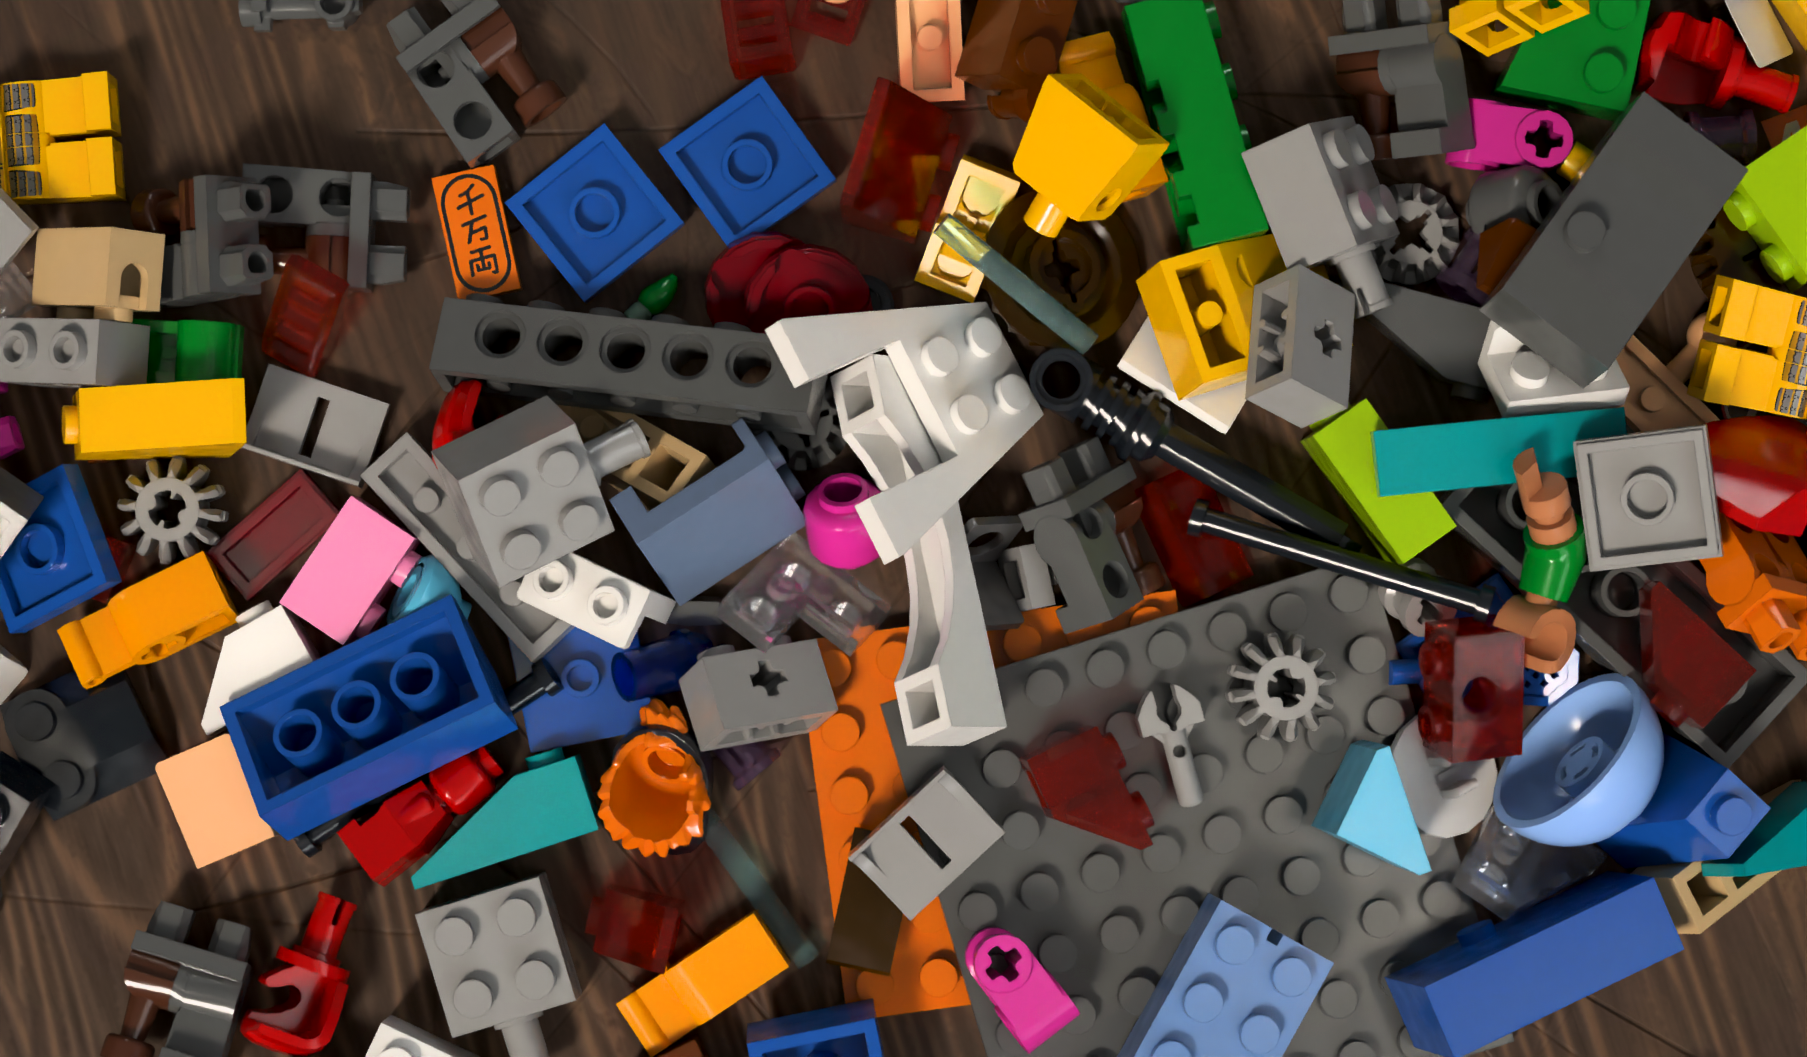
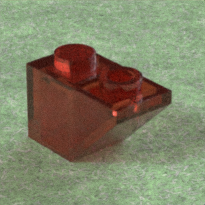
[1019,725,1155,850]

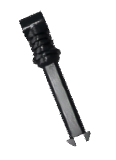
[1029,348,1363,553]

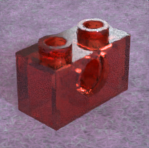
[1417,614,1525,763]

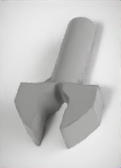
[1134,684,1205,808]

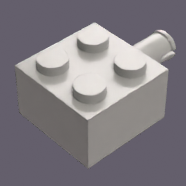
[1241,115,1400,319]
[431,395,651,588]
[415,871,582,1057]

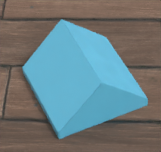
[1311,739,1432,875]

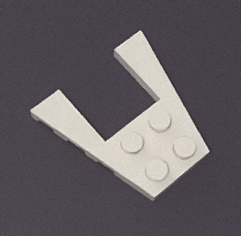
[765,302,1044,565]

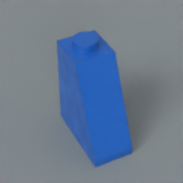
[1595,732,1771,868]

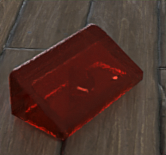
[1134,469,1254,606]

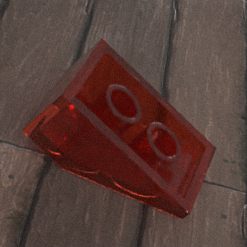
[839,77,961,244]

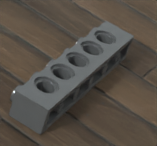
[429,293,827,435]

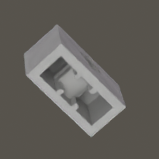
[1245,264,1355,428]
[0,317,150,388]
[678,635,838,752]

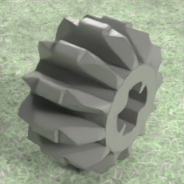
[117,456,229,565]
[1225,632,1336,742]

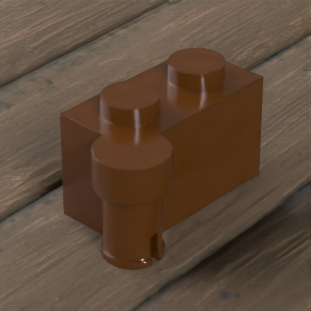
[955,0,1078,123]

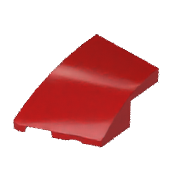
[1705,415,1807,537]

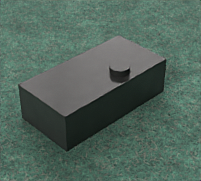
[1479,91,1748,389]

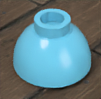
[387,554,472,625]

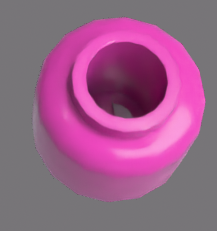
[803,473,881,569]

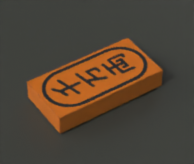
[431,164,523,299]

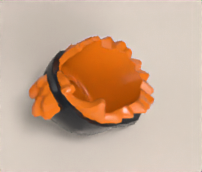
[597,698,714,858]

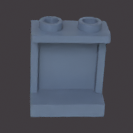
[609,417,806,606]

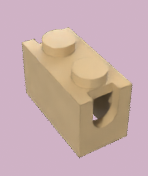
[31,227,165,323]

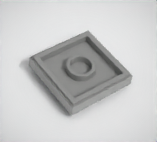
[1573,424,1724,572]

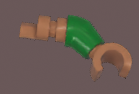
[1493,447,1587,674]

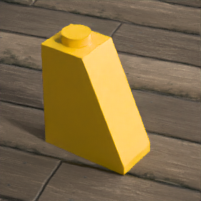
[62,378,247,460]

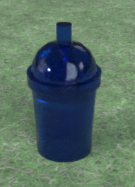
[611,628,726,703]

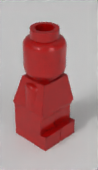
[336,746,504,887]

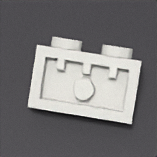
[1478,320,1630,418]
[517,552,676,649]

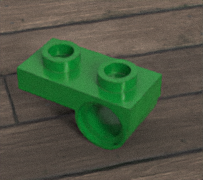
[131,319,245,384]

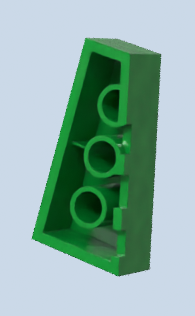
[1121,0,1269,254]
[1490,0,1651,121]

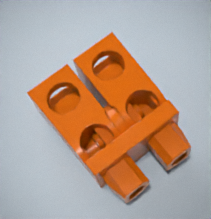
[1699,511,1807,661]

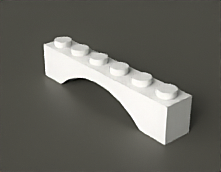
[830,354,1007,746]

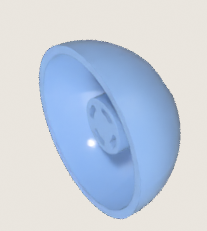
[1493,673,1664,847]

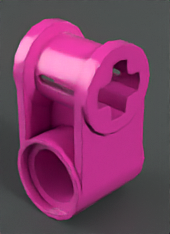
[1445,98,1573,173]
[965,927,1080,1054]

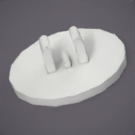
[1390,710,1498,838]

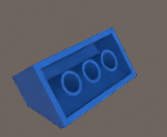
[219,594,519,841]

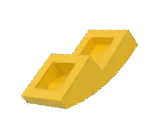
[914,154,1022,303]

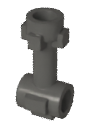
[238,0,363,33]

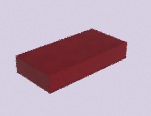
[206,469,341,601]

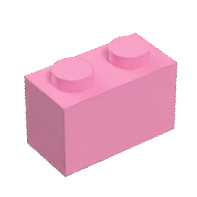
[279,496,422,645]

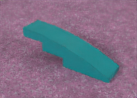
[1370,407,1627,497]

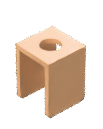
[155,733,280,869]

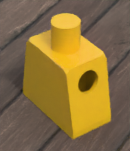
[1012,73,1170,238]

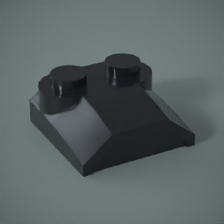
[0,669,170,821]

